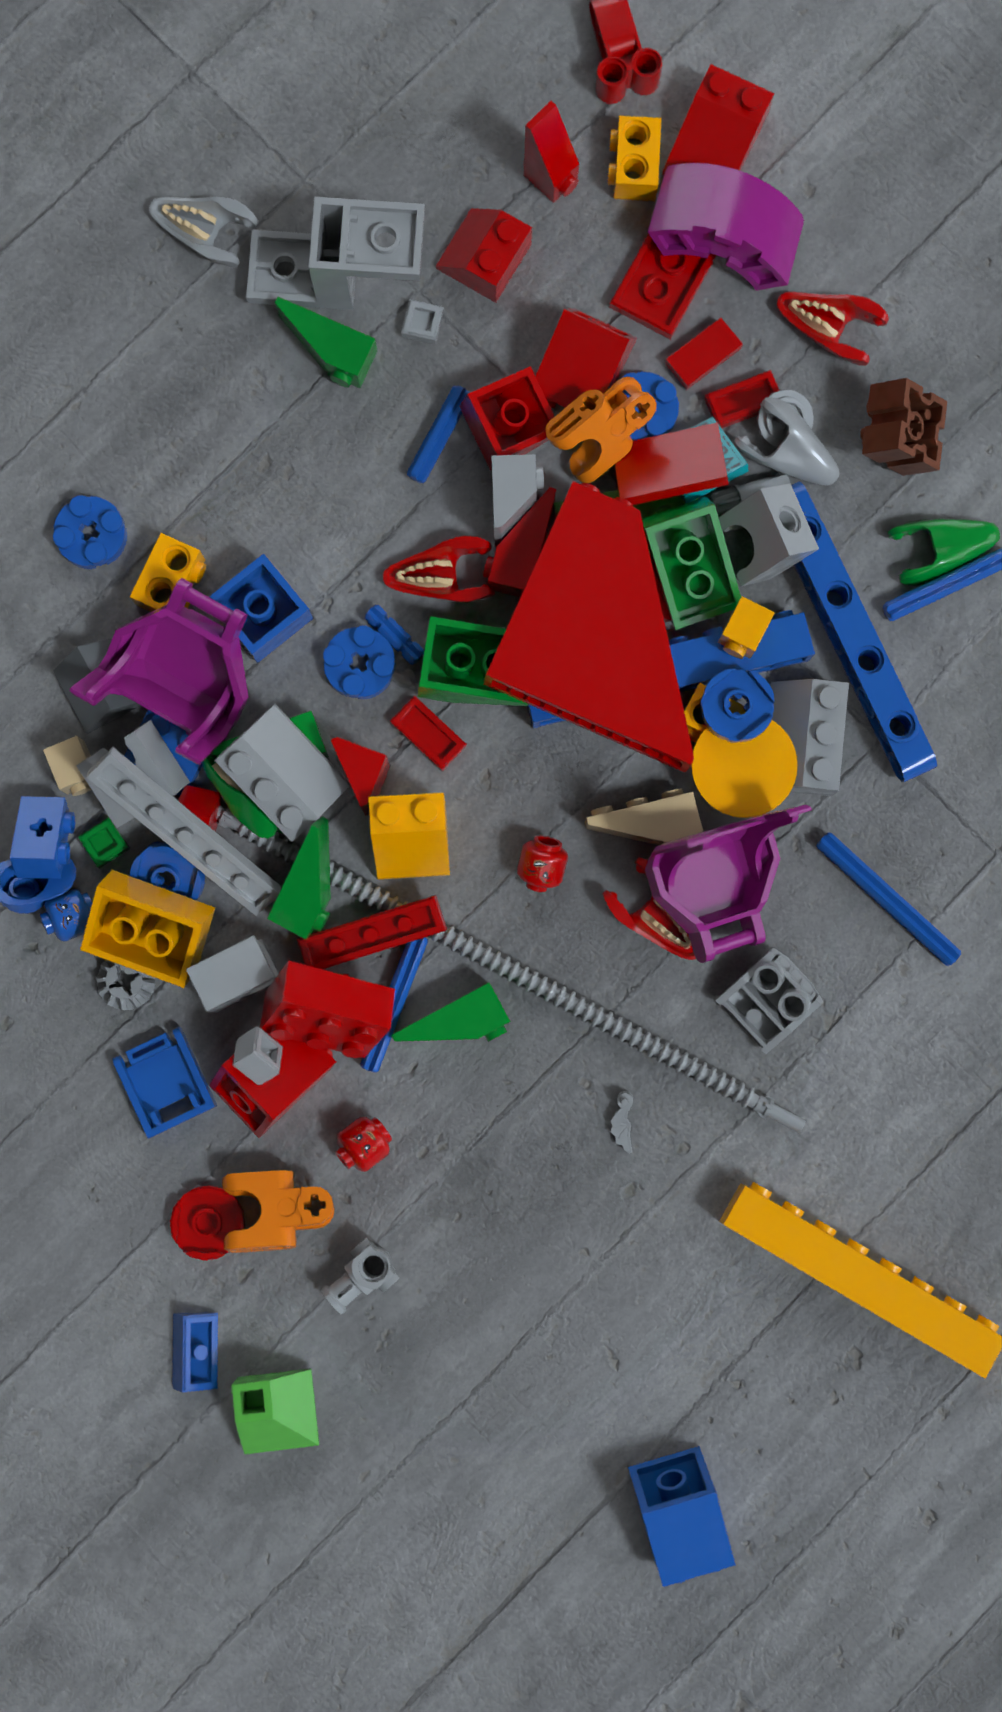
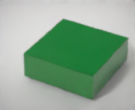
[78,817,130,868]

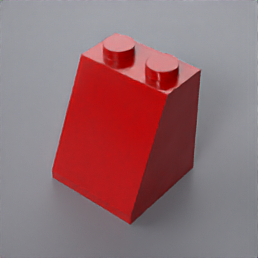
[536,308,637,408]
[209,1033,336,1138]

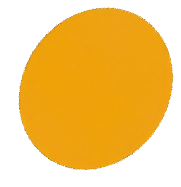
[692,712,798,818]

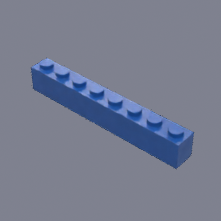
[527,610,815,729]

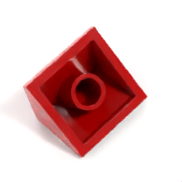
[331,737,390,816]

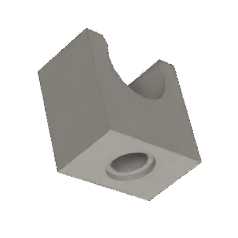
[719,483,819,586]
[76,720,190,828]
[186,935,279,1013]

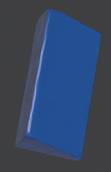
[172,1312,218,1393]

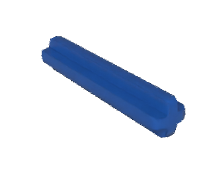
[407,386,470,483]

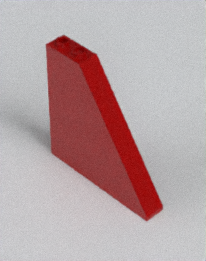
[484,481,694,773]

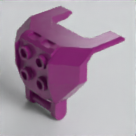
[69,578,249,764]
[645,805,812,963]

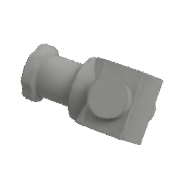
[321,1237,400,1315]

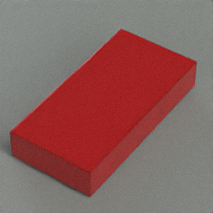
[665,317,743,390]
[704,370,780,429]
[390,695,467,772]

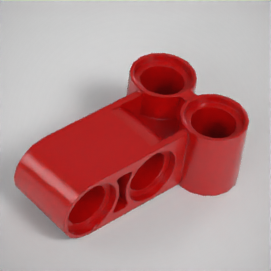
[589,0,662,104]

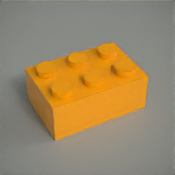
[80,870,215,988]

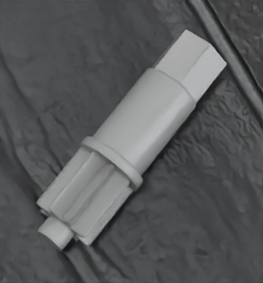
[710,473,790,515]

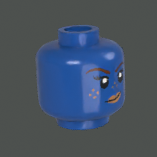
[39,888,92,942]

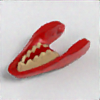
[777,292,889,366]
[383,536,495,602]
[602,858,696,960]

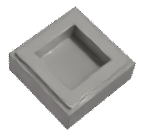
[401,299,444,345]

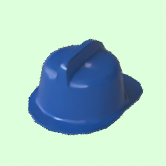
[0,859,77,914]

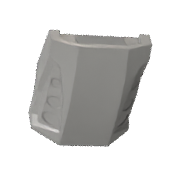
[715,947,823,1055]

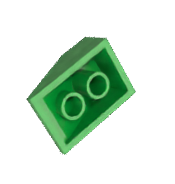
[642,496,741,630]
[417,616,528,706]

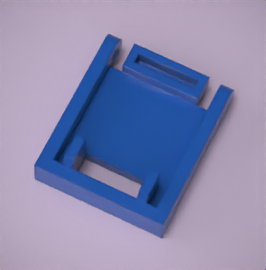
[112,1026,217,1139]

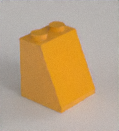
[369,792,450,880]

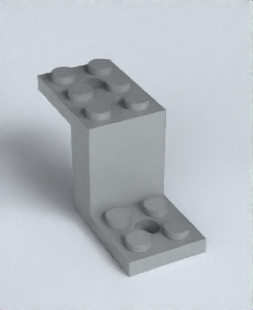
[246,197,425,310]

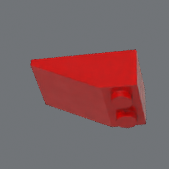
[662,64,775,175]

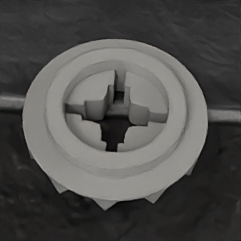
[756,390,814,447]
[96,960,156,1010]

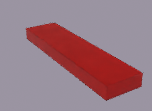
[297,895,447,969]

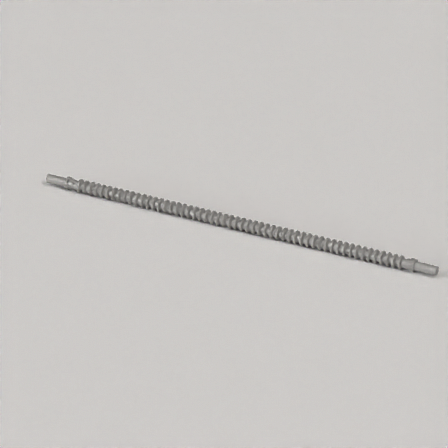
[217,806,806,1133]

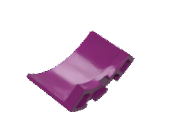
[648,163,804,291]

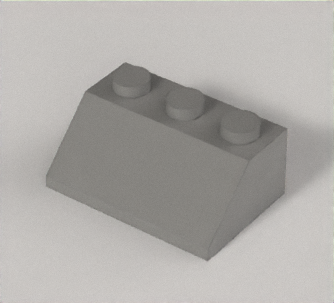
[770,679,849,796]
[215,704,350,842]

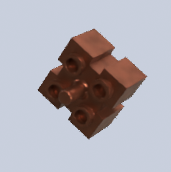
[860,378,948,476]

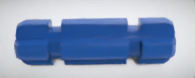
[365,604,424,665]

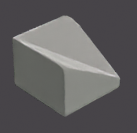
[233,1026,283,1085]

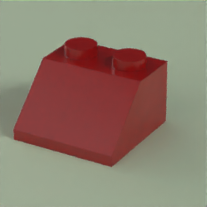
[436,208,532,303]
[459,366,555,471]

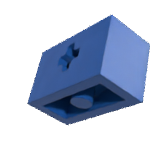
[10,796,75,879]

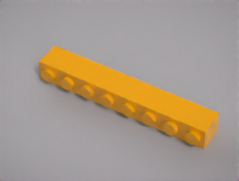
[719,1182,1002,1379]

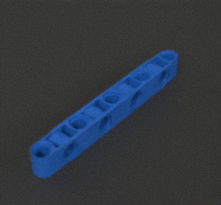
[792,481,937,783]

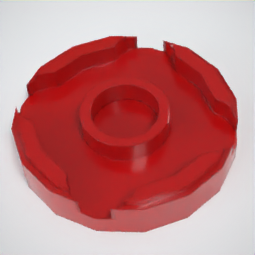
[170,1185,245,1261]

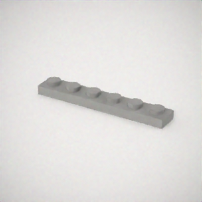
[86,747,282,916]

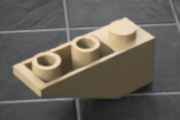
[585,788,703,845]

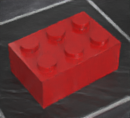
[260,961,395,1058]

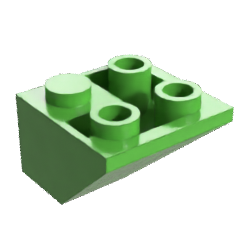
[232,1368,320,1454]

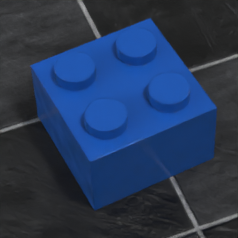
[209,554,313,663]

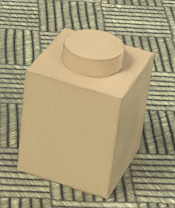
[43,736,92,796]

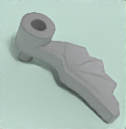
[610,1091,633,1154]

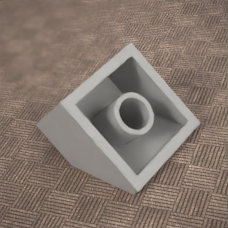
[492,454,544,547]

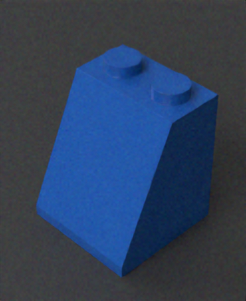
[628,1446,736,1587]

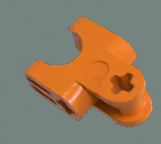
[546,377,657,483]
[222,1170,335,1253]

